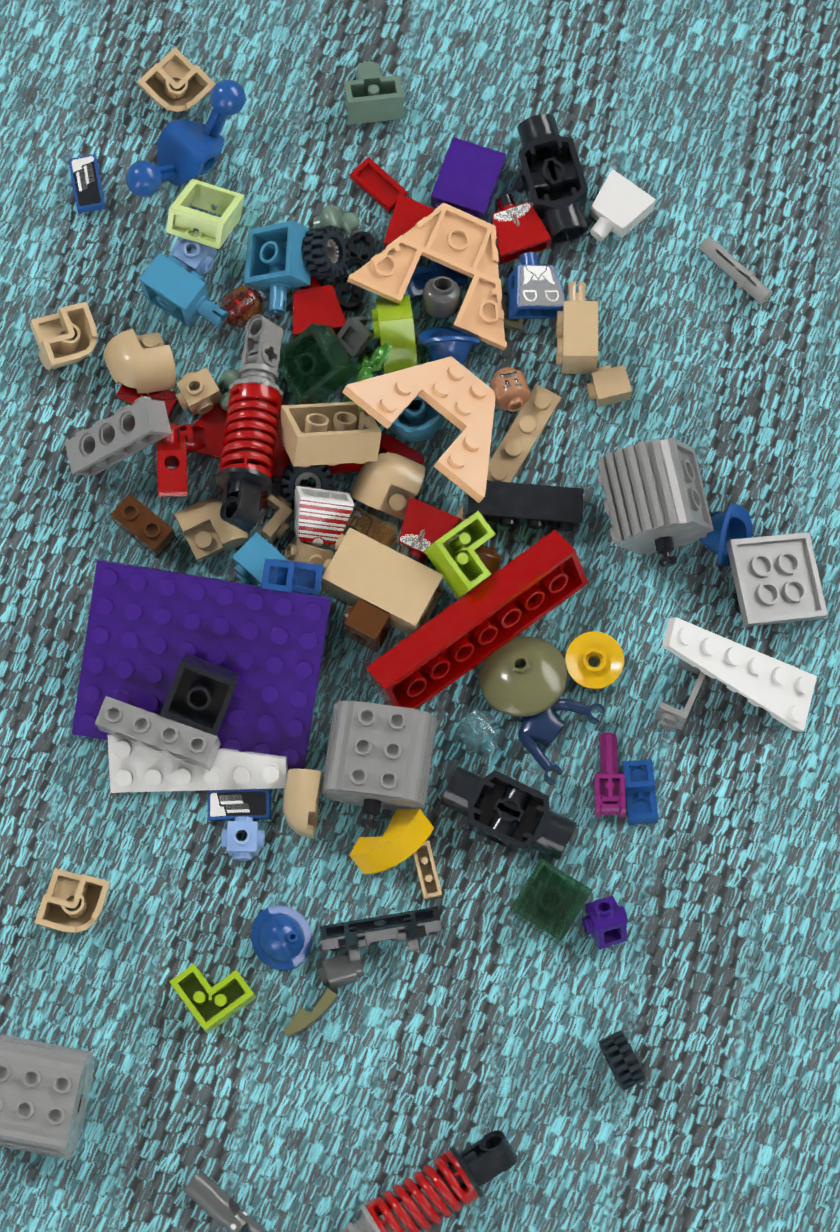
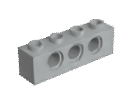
[65,396,172,476]
[95,696,221,771]

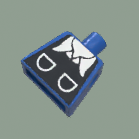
[507,252,567,319]

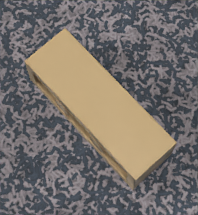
[413,840,442,901]

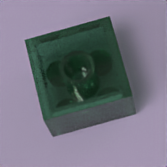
[278,323,358,404]
[509,858,593,945]

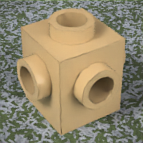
[176,367,221,416]

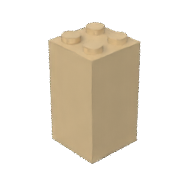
[322,528,444,636]

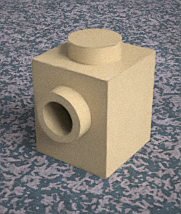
[586,365,632,408]

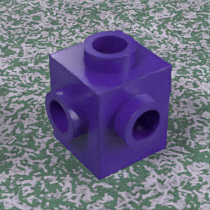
[582,896,628,950]

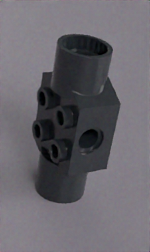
[517,114,588,243]
[440,766,577,861]

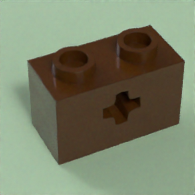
[110,493,176,559]
[343,598,391,653]

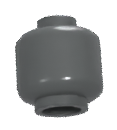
[422,276,460,319]

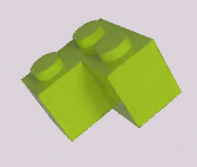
[371,295,418,374]
[424,511,496,598]
[169,964,257,1034]

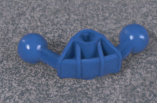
[126,79,246,197]

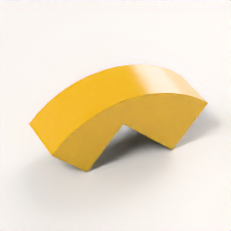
[349,808,434,875]

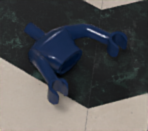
[518,698,605,785]

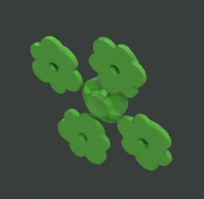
[343,342,391,412]

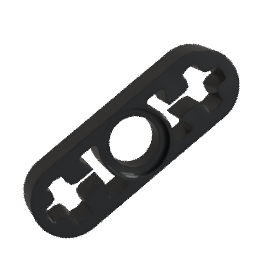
[337,231,375,311]

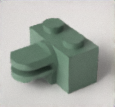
[344,61,404,125]

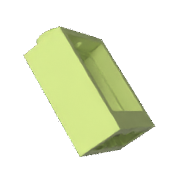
[166,179,245,249]

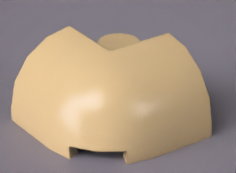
[137,47,215,112]
[30,301,98,370]
[103,329,176,393]
[350,452,426,520]
[174,499,250,563]
[283,769,323,839]
[34,868,111,933]

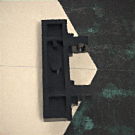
[320,906,442,962]

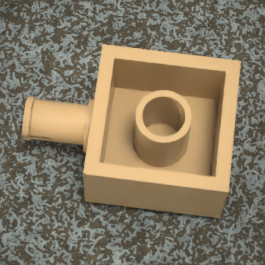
[556,281,598,374]

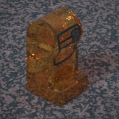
[344,506,398,548]

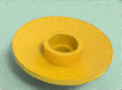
[565,631,624,689]

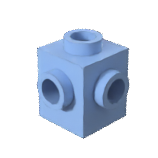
[172,230,217,275]
[221,816,265,861]

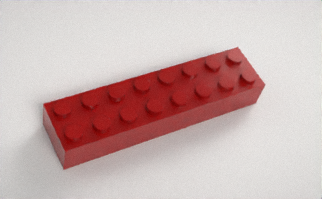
[366,530,588,709]

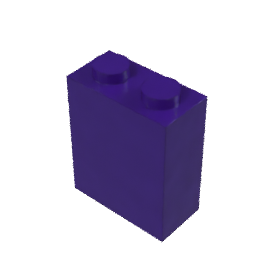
[431,137,506,221]

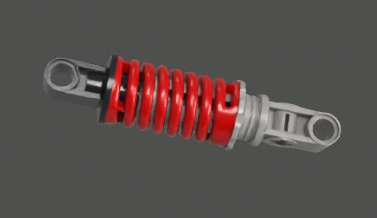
[216,314,284,532]
[340,1130,517,1232]

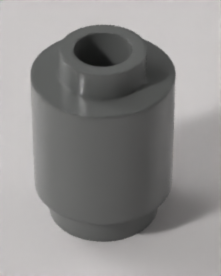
[318,952,365,990]

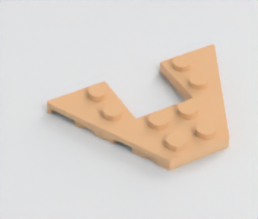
[347,203,507,351]
[342,356,496,503]

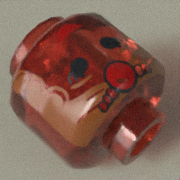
[221,286,263,328]

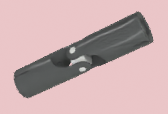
[183,1171,268,1232]

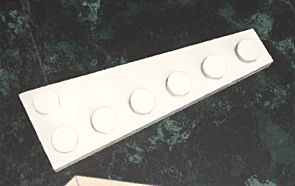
[662,617,817,732]
[108,734,288,793]

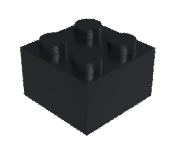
[160,652,241,736]

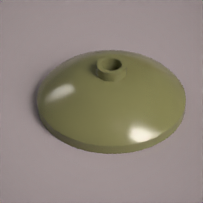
[479,636,567,717]

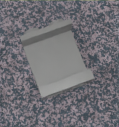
[655,658,706,732]

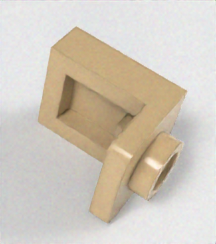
[262,494,294,544]
[284,536,334,576]

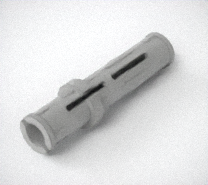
[699,236,773,305]

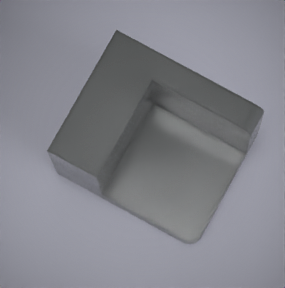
[334,316,374,358]

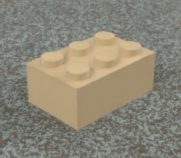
[278,402,382,467]

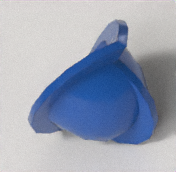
[418,327,480,365]
[699,502,753,567]
[251,905,313,971]

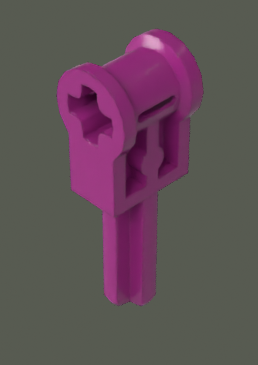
[594,733,626,818]

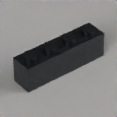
[462,480,584,532]

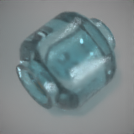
[457,708,501,754]

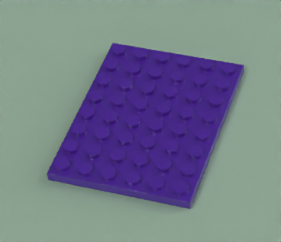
[72,559,332,770]

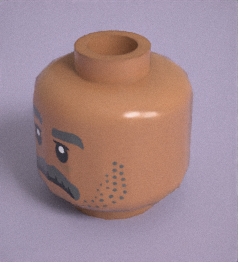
[489,367,531,412]

